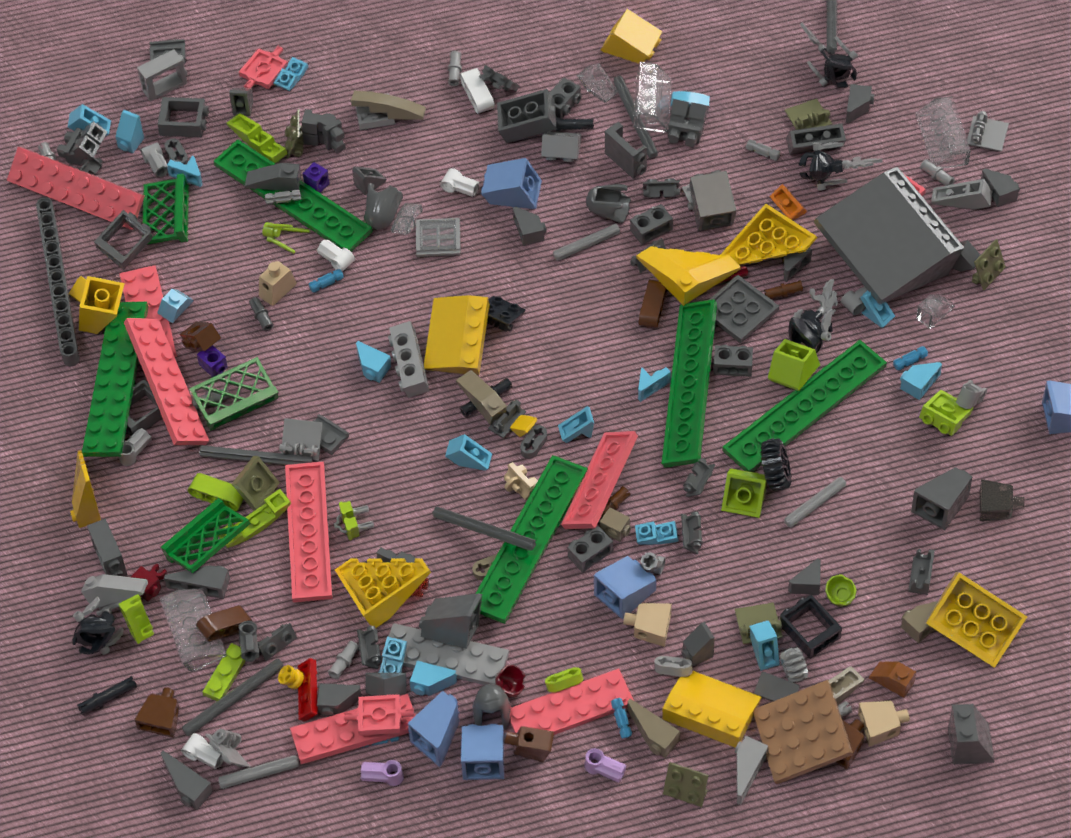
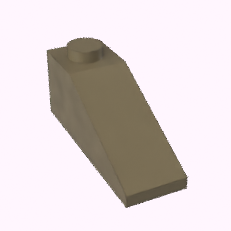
[456,370,507,425]
[901,601,938,643]
[628,699,680,758]

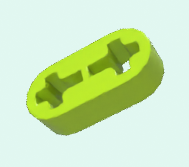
[545,667,583,692]

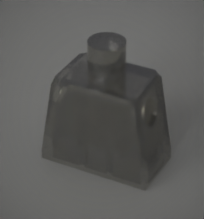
[979,479,1025,522]

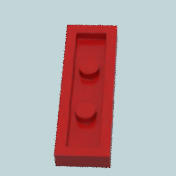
[297,658,318,722]

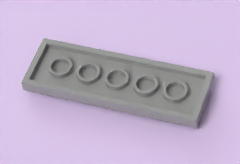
[382,623,509,685]

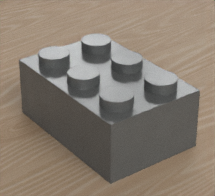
[497,89,556,143]

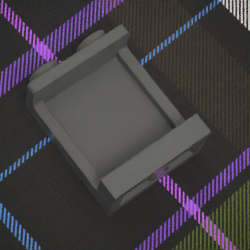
[605,122,647,179]

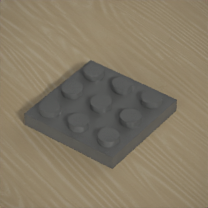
[709,275,779,343]

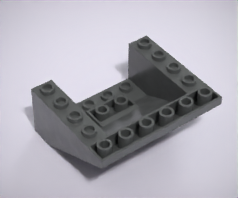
[813,167,964,305]

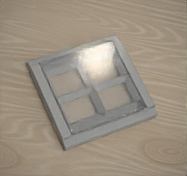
[416,218,461,257]

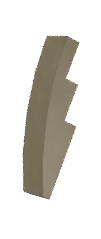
[351,90,426,120]
[829,666,865,705]

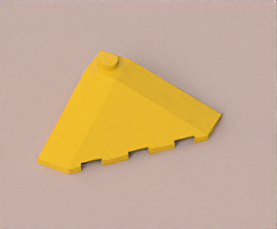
[720,204,817,265]
[636,246,741,306]
[70,450,101,528]
[335,558,431,628]

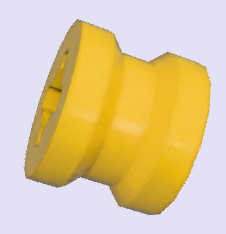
[278,665,304,689]

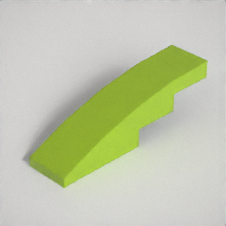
[227,113,288,163]

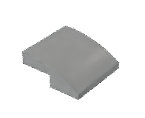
[355,93,395,130]

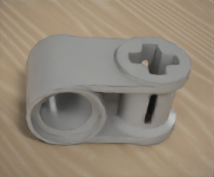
[956,380,987,409]

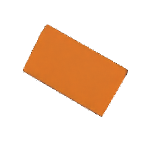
[769,184,808,221]

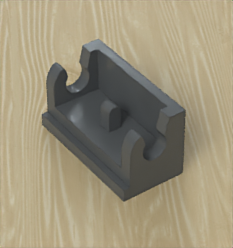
[908,549,935,595]

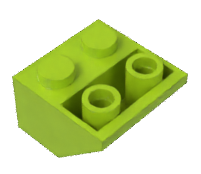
[768,339,820,391]

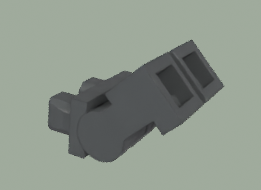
[668,99,709,147]
[302,109,345,153]
[57,121,107,165]

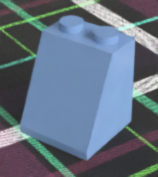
[481,158,542,209]
[1042,381,1071,434]
[594,556,656,620]
[408,691,459,767]
[461,724,504,780]

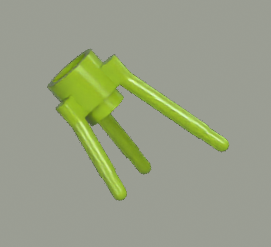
[262,222,310,254]

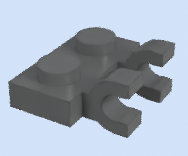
[479,65,520,92]

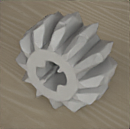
[780,648,808,682]

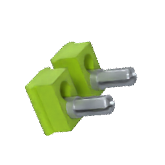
[334,501,374,541]

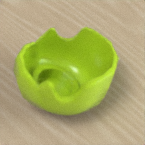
[825,574,857,607]

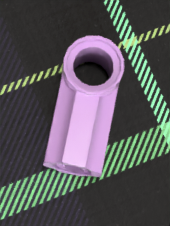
[584,748,626,783]
[361,760,404,786]

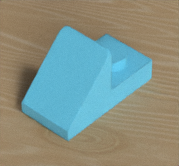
[167,156,203,187]
[860,291,895,328]
[638,367,671,402]
[558,406,594,443]

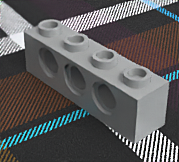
[388,321,430,398]

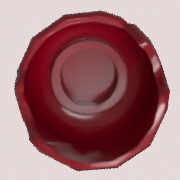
[495,664,525,698]

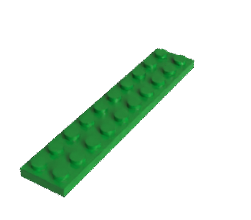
[213,139,373,252]
[661,299,717,468]
[82,302,148,457]
[722,340,887,472]
[475,455,588,624]

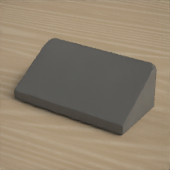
[754,671,800,702]

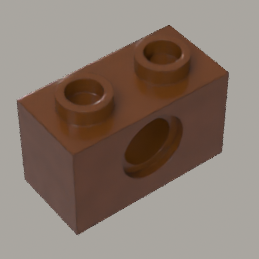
[179,321,221,351]

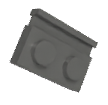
[150,39,186,63]
[313,414,349,455]

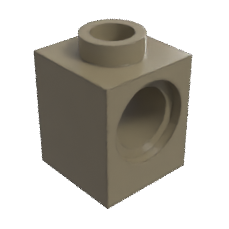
[600,507,631,542]

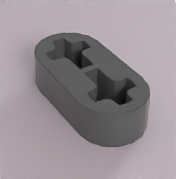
[164,138,188,165]
[520,425,547,459]

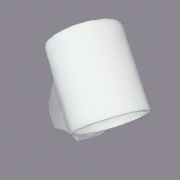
[440,168,479,197]
[317,240,355,272]
[181,733,223,769]

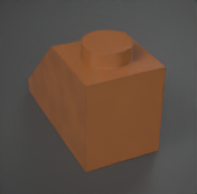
[869,662,916,698]

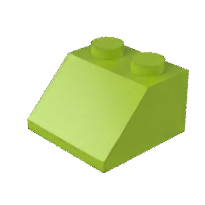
[721,468,767,518]

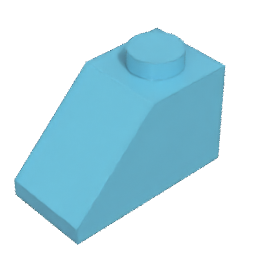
[67,104,111,136]
[115,110,144,153]
[157,289,193,323]
[356,341,391,383]
[900,362,942,400]
[445,434,492,471]
[749,620,780,670]
[410,661,457,696]

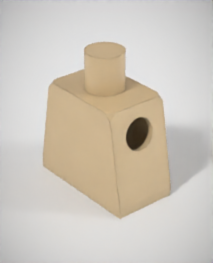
[259,261,297,306]
[624,603,672,647]
[858,701,910,746]

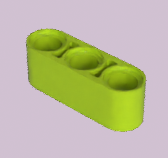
[188,473,244,511]

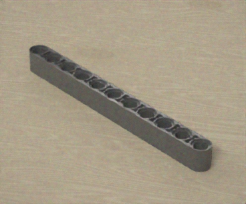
[36,198,80,367]

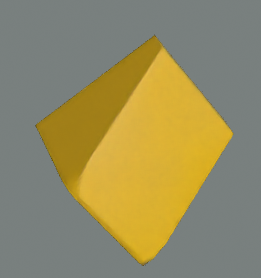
[69,276,86,302]
[510,415,537,437]

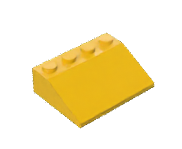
[424,295,489,376]
[926,572,1027,668]
[662,670,761,748]

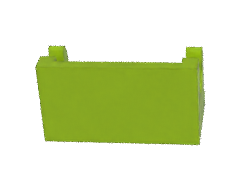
[118,594,154,644]

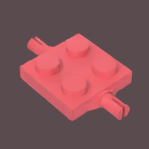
[239,46,288,89]
[344,694,414,736]

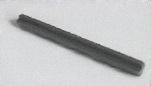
[827,0,837,54]
[613,76,658,159]
[199,445,313,465]
[432,506,536,551]
[182,658,284,736]

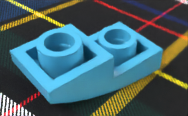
[274,57,309,91]
[670,91,710,107]
[635,521,679,545]
[379,637,407,673]

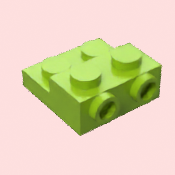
[919,390,973,436]

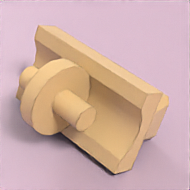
[504,462,538,500]

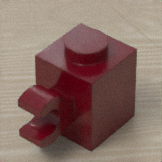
[131,564,167,602]

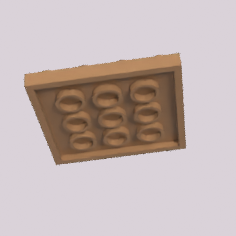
[753,680,853,784]

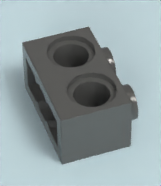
[549,77,582,119]
[630,204,673,245]
[714,345,753,377]
[567,526,613,573]

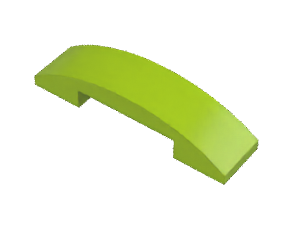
[218,489,291,548]

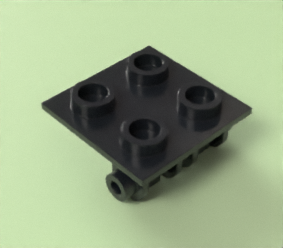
[487,295,526,332]

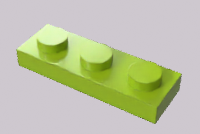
[202,643,246,701]

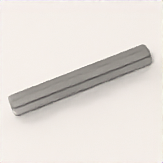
[553,224,620,261]
[784,477,846,528]
[218,755,299,789]

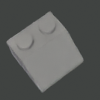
[541,131,581,162]

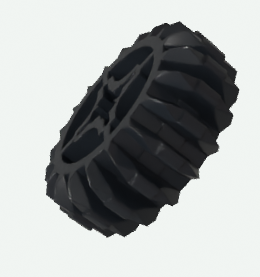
[760,438,792,491]

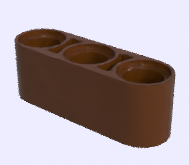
[638,279,667,328]
[196,605,253,642]

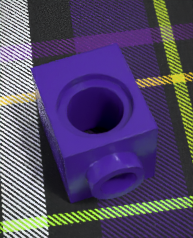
[302,162,330,193]
[197,345,228,378]

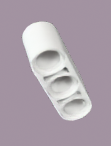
[460,68,495,114]

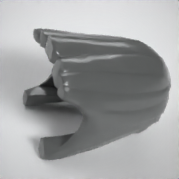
[364,183,403,229]
[586,184,631,223]
[472,684,511,729]

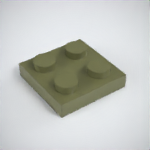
[232,456,280,511]

